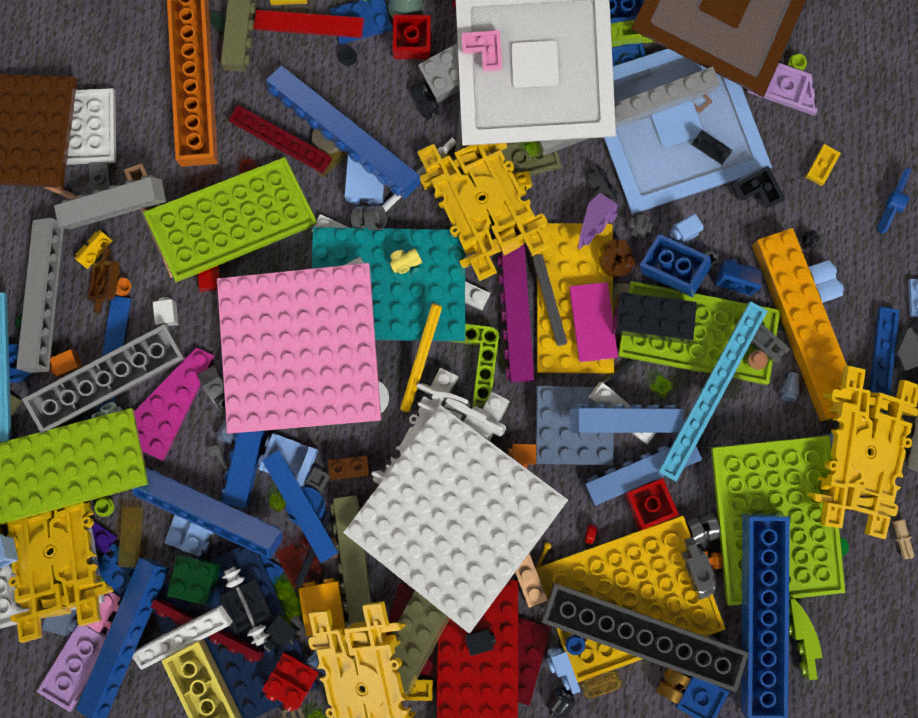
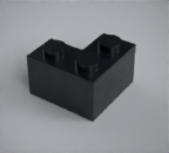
[730,165,785,208]

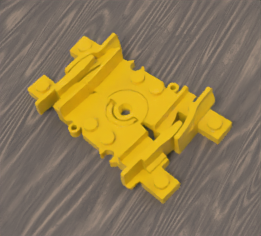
[807,366,918,539]

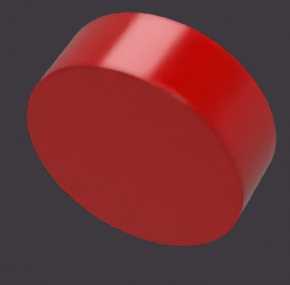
[584,524,597,544]

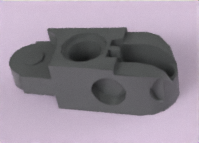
[681,537,716,600]

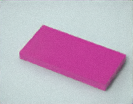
[569,282,618,363]

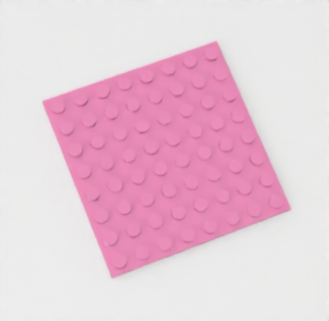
[217,263,381,434]

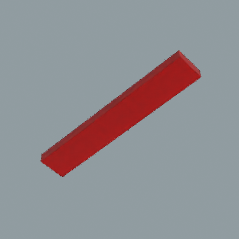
[254,10,364,38]

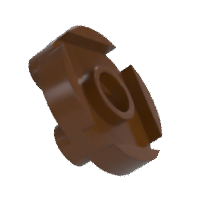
[599,239,636,278]

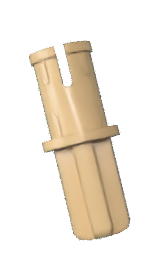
[892,519,914,559]

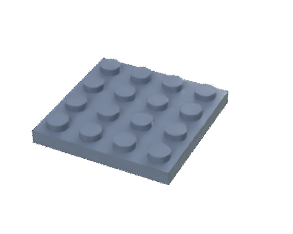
[535,386,614,465]

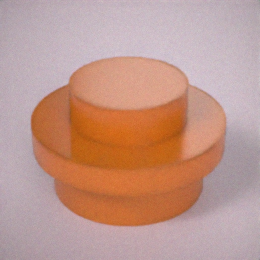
[116,277,131,296]

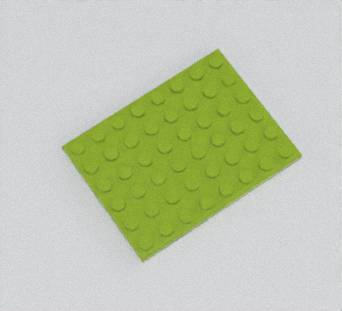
[711,435,845,606]

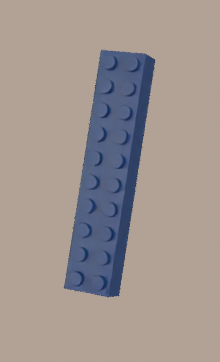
[741,513,790,718]

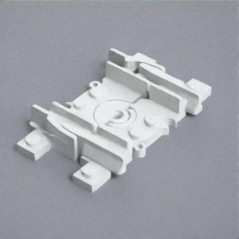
[371,368,510,484]

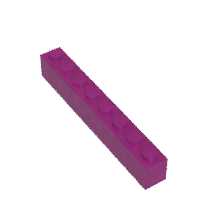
[498,230,534,383]

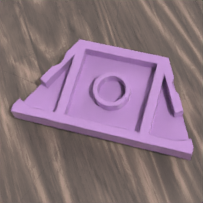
[747,63,817,116]

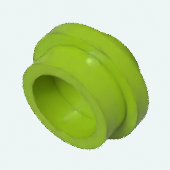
[788,54,807,71]
[94,497,115,517]

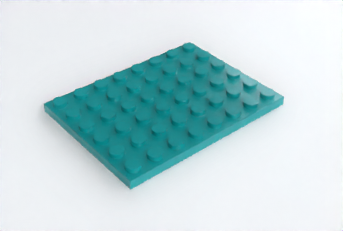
[312,227,465,341]

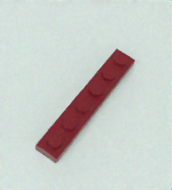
[228,105,332,174]
[151,598,265,662]

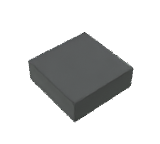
[305,466,329,492]

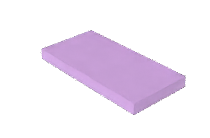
[36,624,106,712]

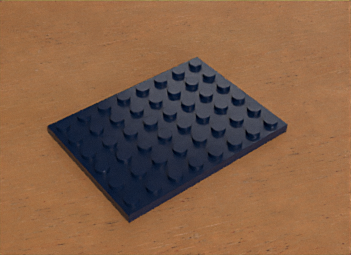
[153,546,319,718]

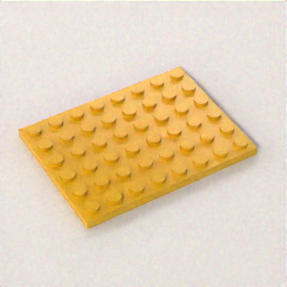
[535,516,725,683]

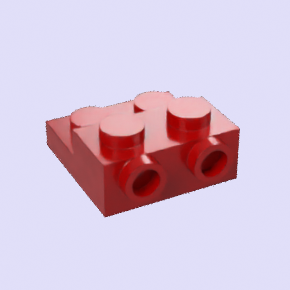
[262,652,320,712]

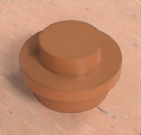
[748,350,768,370]

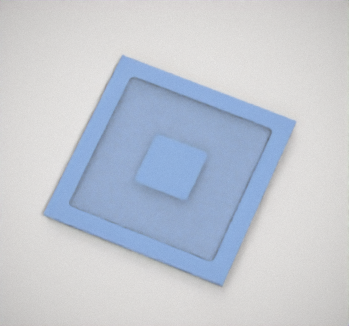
[604,49,772,215]

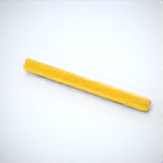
[400,303,442,412]

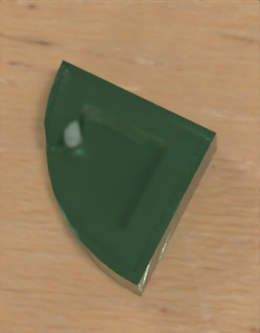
[210,12,226,35]

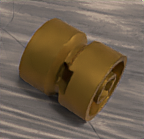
[655,668,691,704]

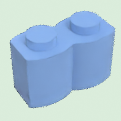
[668,214,703,244]
[808,260,844,303]

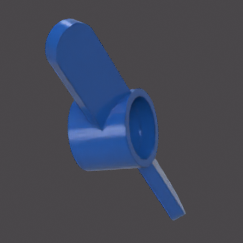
[877,167,911,234]

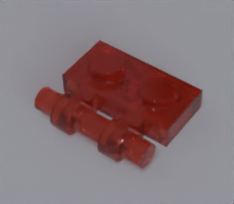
[275,537,324,588]

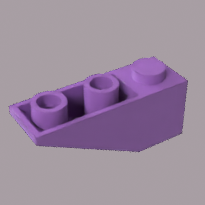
[578,193,618,249]

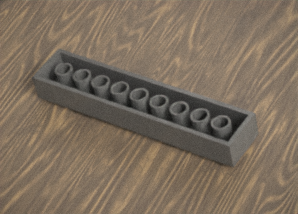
[541,582,749,692]

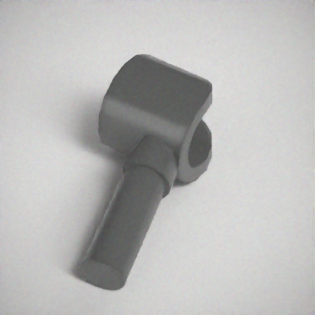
[209,445,229,469]

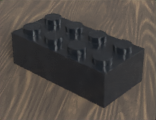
[612,292,697,344]

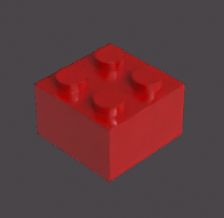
[393,15,431,60]
[624,478,679,530]

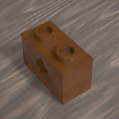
[328,456,370,480]

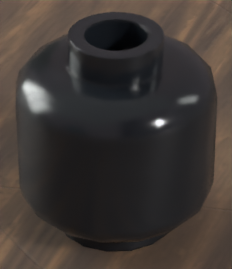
[546,687,576,718]

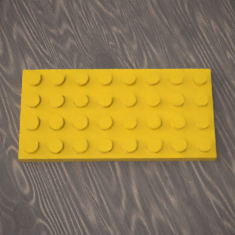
[537,223,614,374]

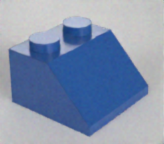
[715,260,762,296]

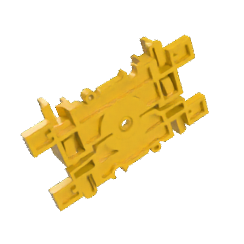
[417,143,550,281]
[3,502,113,643]
[308,601,416,718]

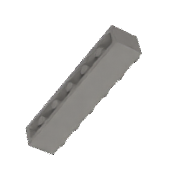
[54,175,166,229]

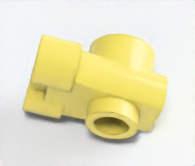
[390,249,423,274]

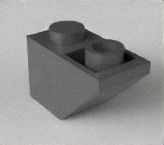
[894,327,918,373]
[197,365,226,413]

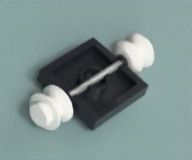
[220,567,273,646]

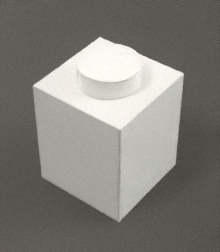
[153,297,179,327]

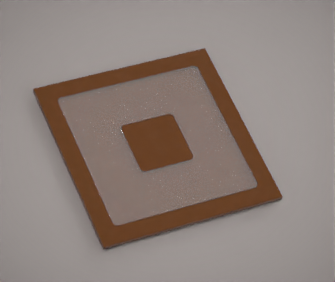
[631,0,806,97]

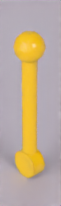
[536,542,551,567]

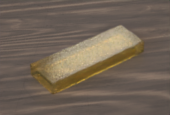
[118,507,143,567]

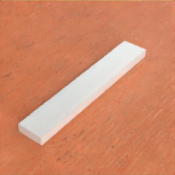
[132,605,233,670]

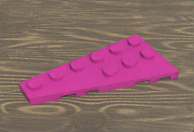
[134,348,215,461]

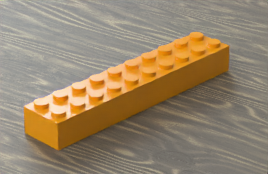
[752,228,847,422]

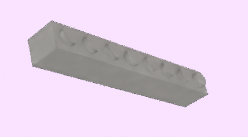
[16,218,64,373]

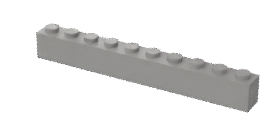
[537,67,720,156]

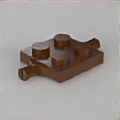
[87,248,120,314]

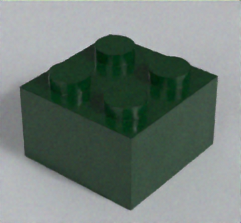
[167,555,222,605]

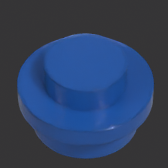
[565,634,585,655]

